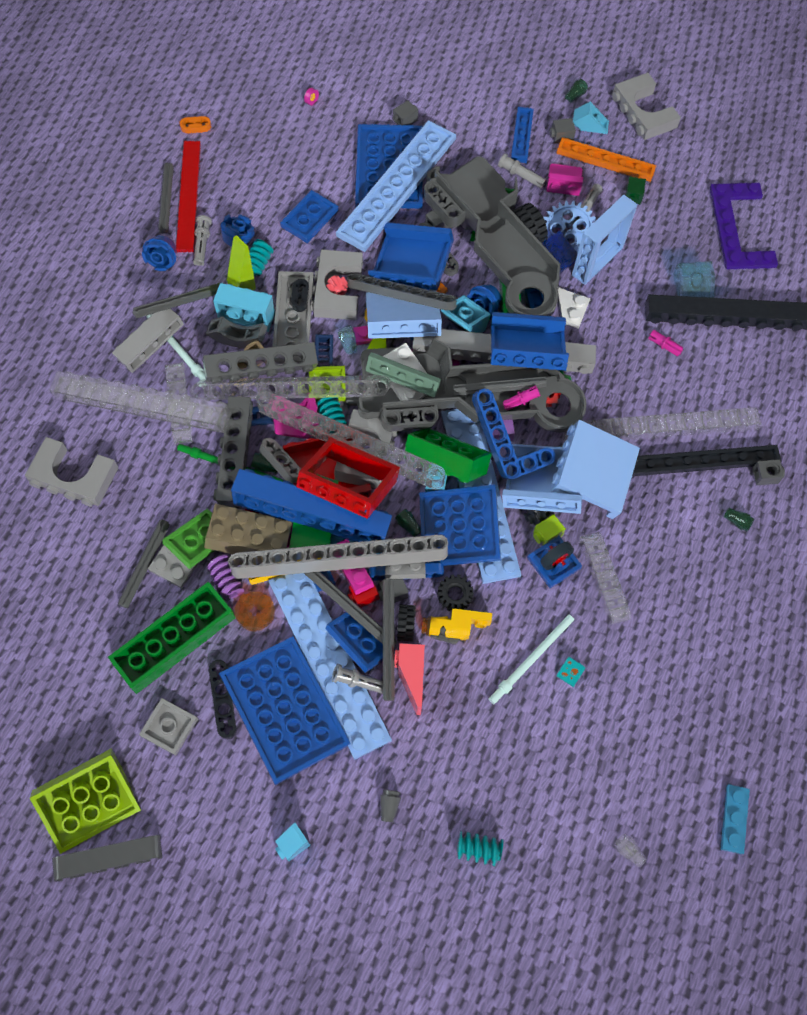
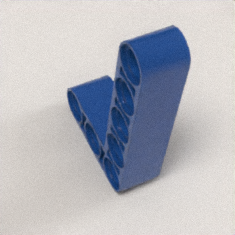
[472,389,556,479]

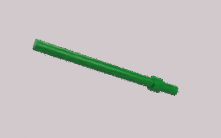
[177,444,284,482]

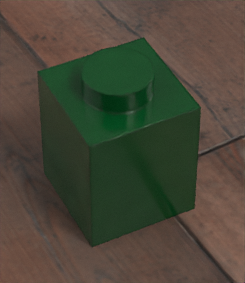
[625,176,646,205]

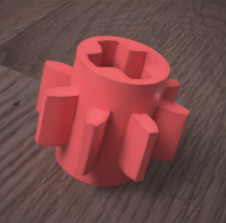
[326,275,348,295]

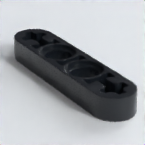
[209,660,237,740]

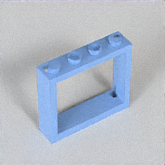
[572,195,638,285]

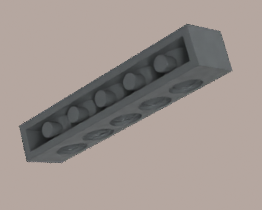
[202,342,318,384]
[214,397,253,508]

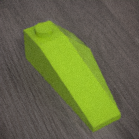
[227,235,256,291]

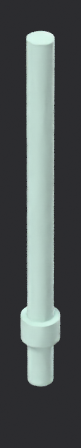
[146,314,211,386]
[489,615,574,704]

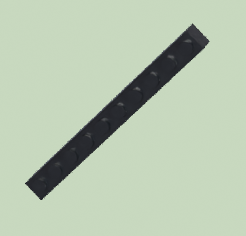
[645,294,807,331]

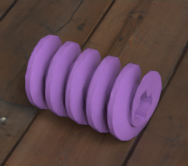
[207,555,245,600]

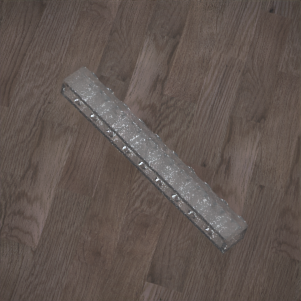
[49,371,232,433]

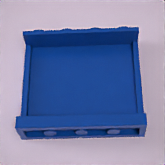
[368,223,454,290]
[491,312,569,371]

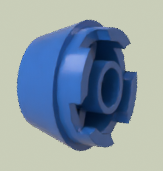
[221,214,255,247]
[142,235,176,271]
[467,284,502,318]

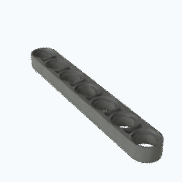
[347,274,457,311]

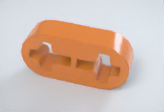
[179,116,211,133]

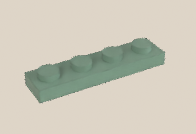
[365,352,441,398]

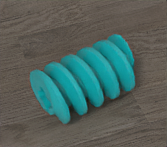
[249,239,274,277]
[317,394,349,435]
[457,831,504,867]

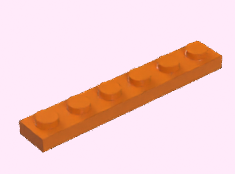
[557,137,657,182]

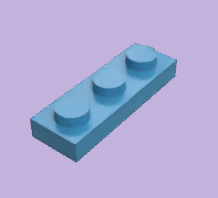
[721,784,750,854]

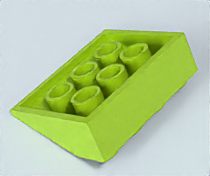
[30,748,141,854]

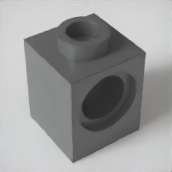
[752,460,785,485]

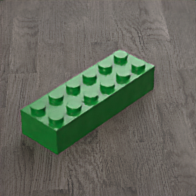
[107,582,235,694]

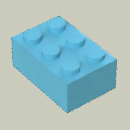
[213,283,275,332]

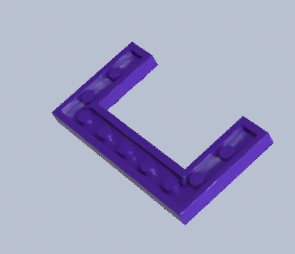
[710,183,778,269]

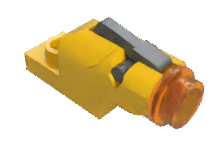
[421,608,492,645]

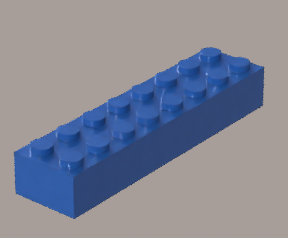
[231,469,392,542]

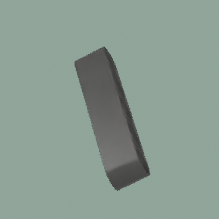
[52,835,163,882]

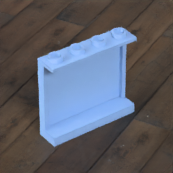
[366,290,442,339]
[551,420,640,519]
[502,444,583,514]

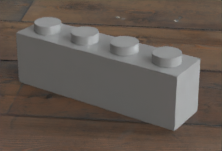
[112,308,184,373]

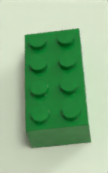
[404,428,492,483]

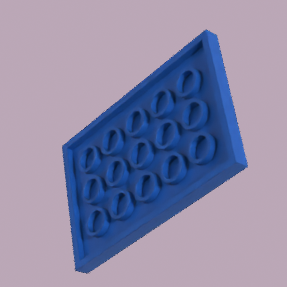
[355,124,423,209]
[219,637,351,785]

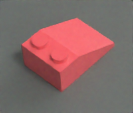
[394,644,425,715]

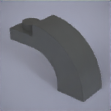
[206,317,268,349]

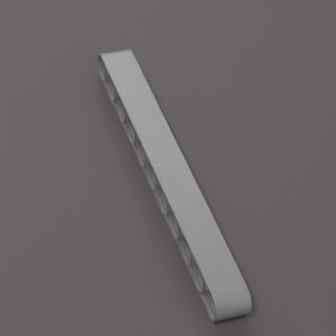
[228,535,448,579]

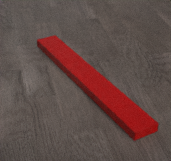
[176,141,201,252]

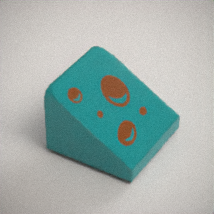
[556,657,586,687]

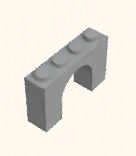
[612,73,681,140]
[311,250,363,320]
[334,409,399,489]
[25,437,119,507]

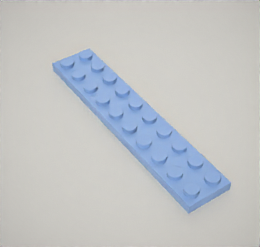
[336,120,456,252]
[441,409,521,584]
[268,573,392,760]

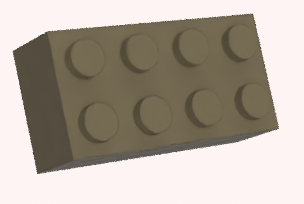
[204,503,292,563]

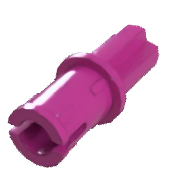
[648,329,683,356]
[503,385,541,411]

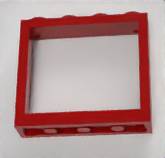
[296,437,400,519]

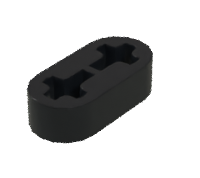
[291,279,309,312]

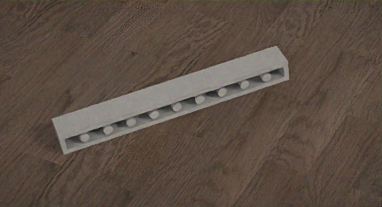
[413,329,596,374]

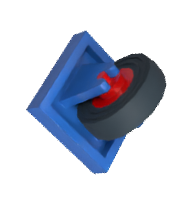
[527,536,582,588]

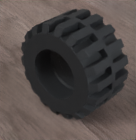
[512,203,548,244]

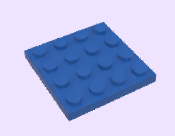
[419,485,501,566]

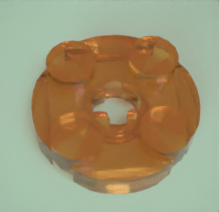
[234,592,275,632]

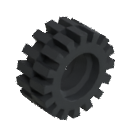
[437,574,474,611]
[397,604,416,642]

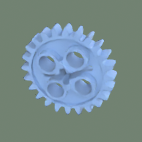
[544,201,596,257]

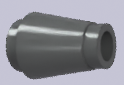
[380,789,401,822]

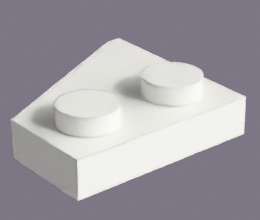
[558,288,590,329]

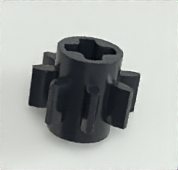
[524,509,549,526]

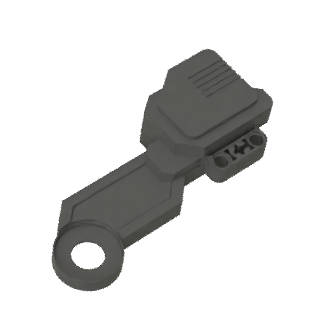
[424,156,560,316]
[357,338,587,433]

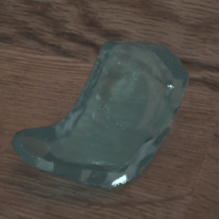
[338,326,357,354]

